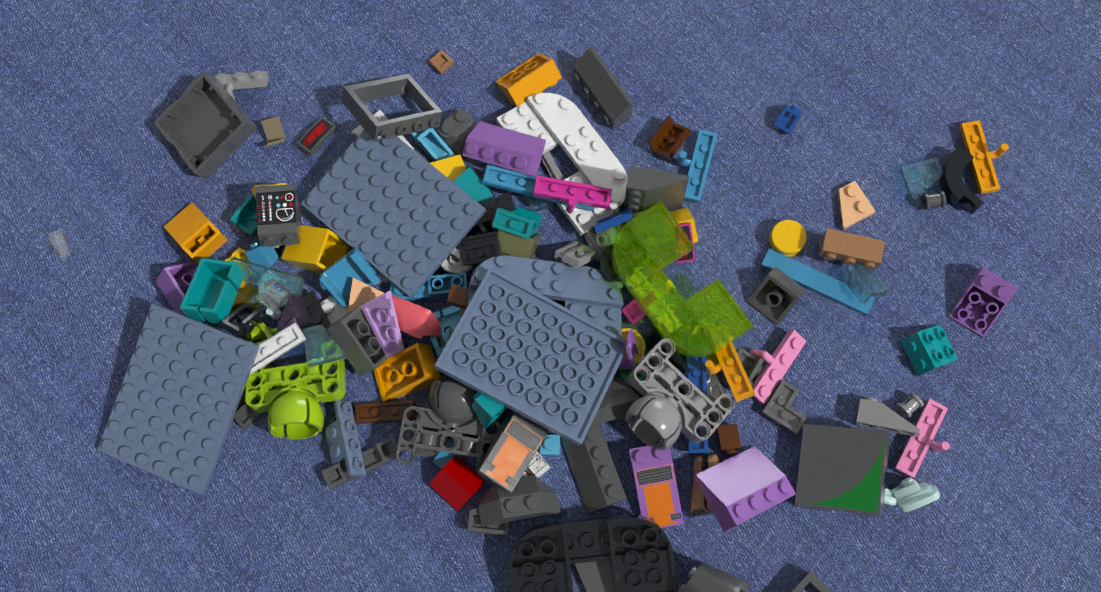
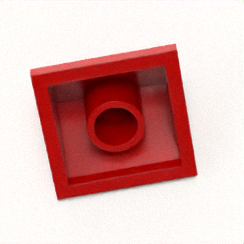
[429,455,485,511]

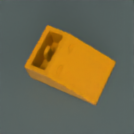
[164,202,228,264]

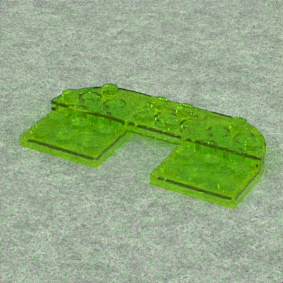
[612,201,754,357]

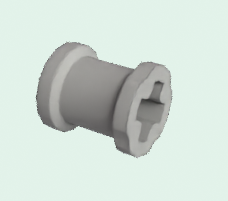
[896,392,924,419]

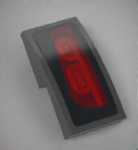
[297,117,337,155]

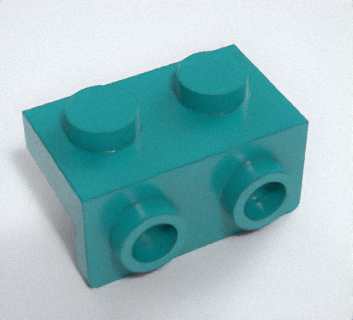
[230,193,258,238]

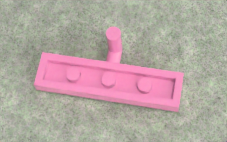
[750,329,806,404]
[894,399,950,479]

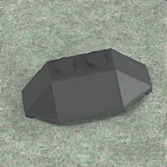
[478,475,561,527]

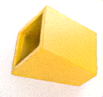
[281,225,350,274]

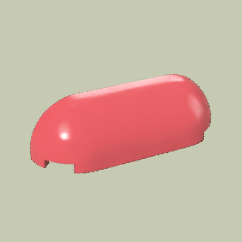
[392,295,442,339]

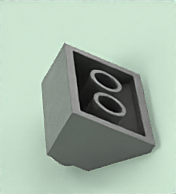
[327,303,387,376]

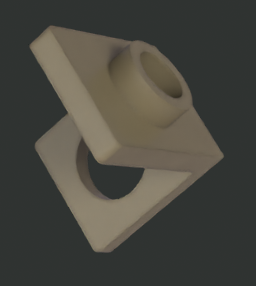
[261,116,287,146]

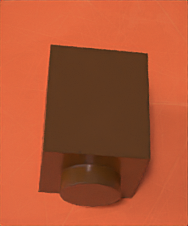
[715,423,741,455]

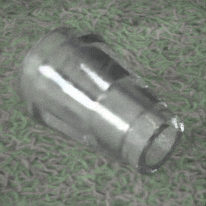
[47,230,71,259]

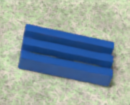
[594,208,633,233]

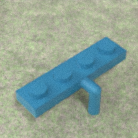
[678,129,718,204]

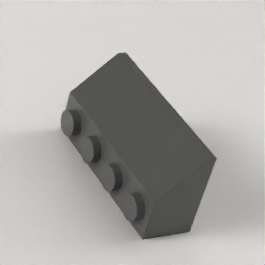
[573,46,633,129]
[561,424,627,514]

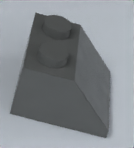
[748,267,807,325]

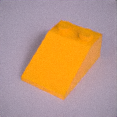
[374,343,442,402]

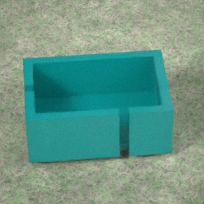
[180,258,245,324]

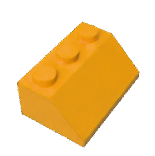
[495,53,562,107]

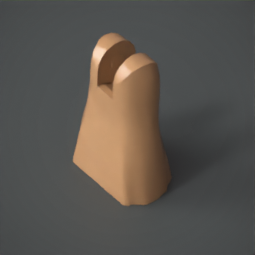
[689,454,720,514]

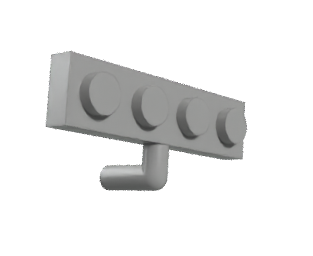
[196,70,269,100]

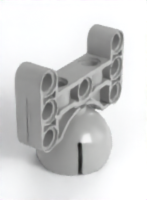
[625,338,735,450]

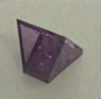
[276,293,312,331]

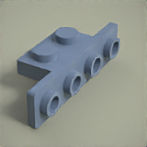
[325,400,366,476]

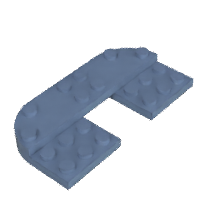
[467,255,624,338]

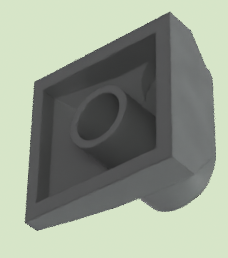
[436,109,477,158]

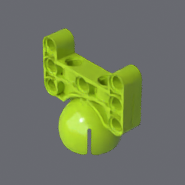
[245,342,346,440]

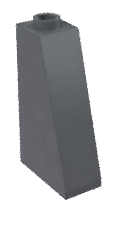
[591,375,640,426]

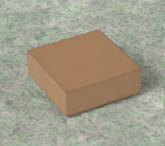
[429,50,454,75]

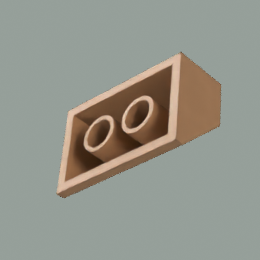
[818,228,885,270]

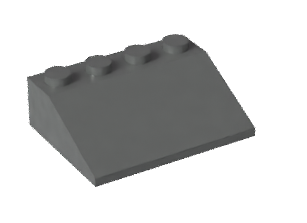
[623,165,689,214]

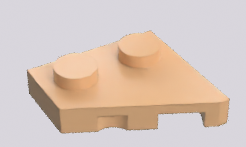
[838,181,876,230]

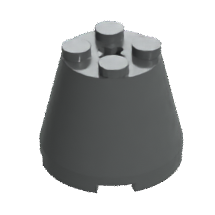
[678,563,752,592]

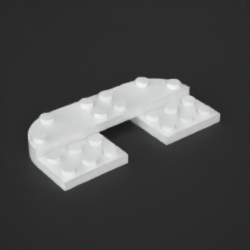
[496,93,628,236]

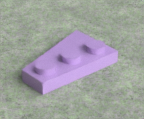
[360,291,404,358]

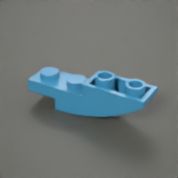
[390,272,467,303]

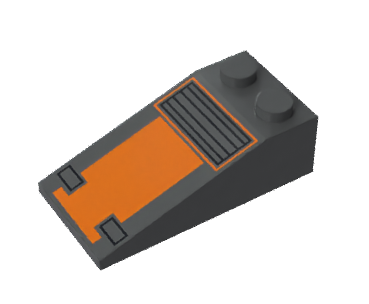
[477,409,549,493]

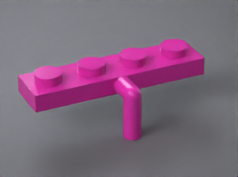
[533,176,612,214]

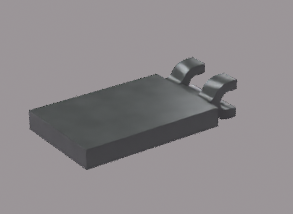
[575,560,615,592]

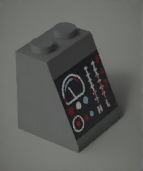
[255,184,301,247]

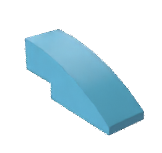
[410,128,455,161]

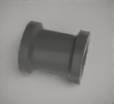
[921,190,946,210]

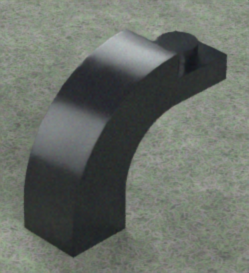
[940,145,984,214]

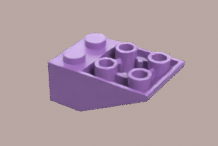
[949,265,1018,337]

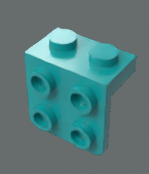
[900,325,957,376]

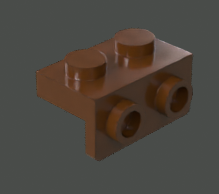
[648,116,691,161]

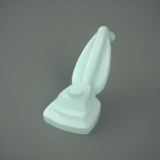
[884,477,940,513]

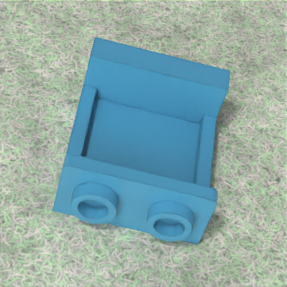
[319,247,381,308]

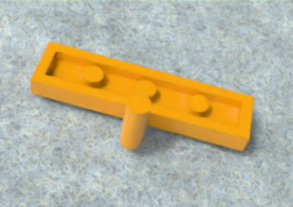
[959,120,1009,195]
[705,325,755,402]

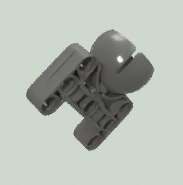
[396,380,500,478]

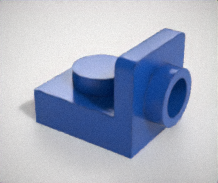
[774,105,802,134]

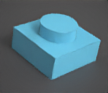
[540,435,560,456]

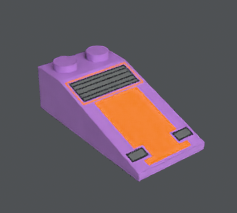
[628,446,684,528]

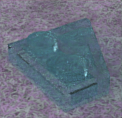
[900,158,943,202]
[303,324,346,367]

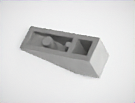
[856,397,920,437]

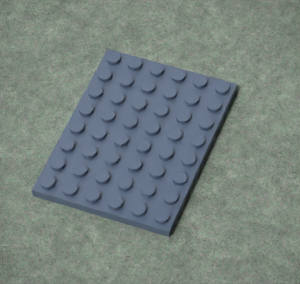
[301,130,487,298]
[434,267,627,446]
[97,303,260,494]

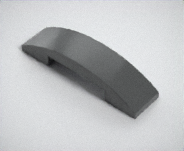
[321,436,402,490]

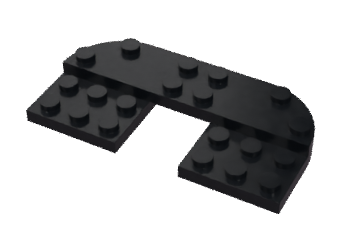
[508,514,678,592]

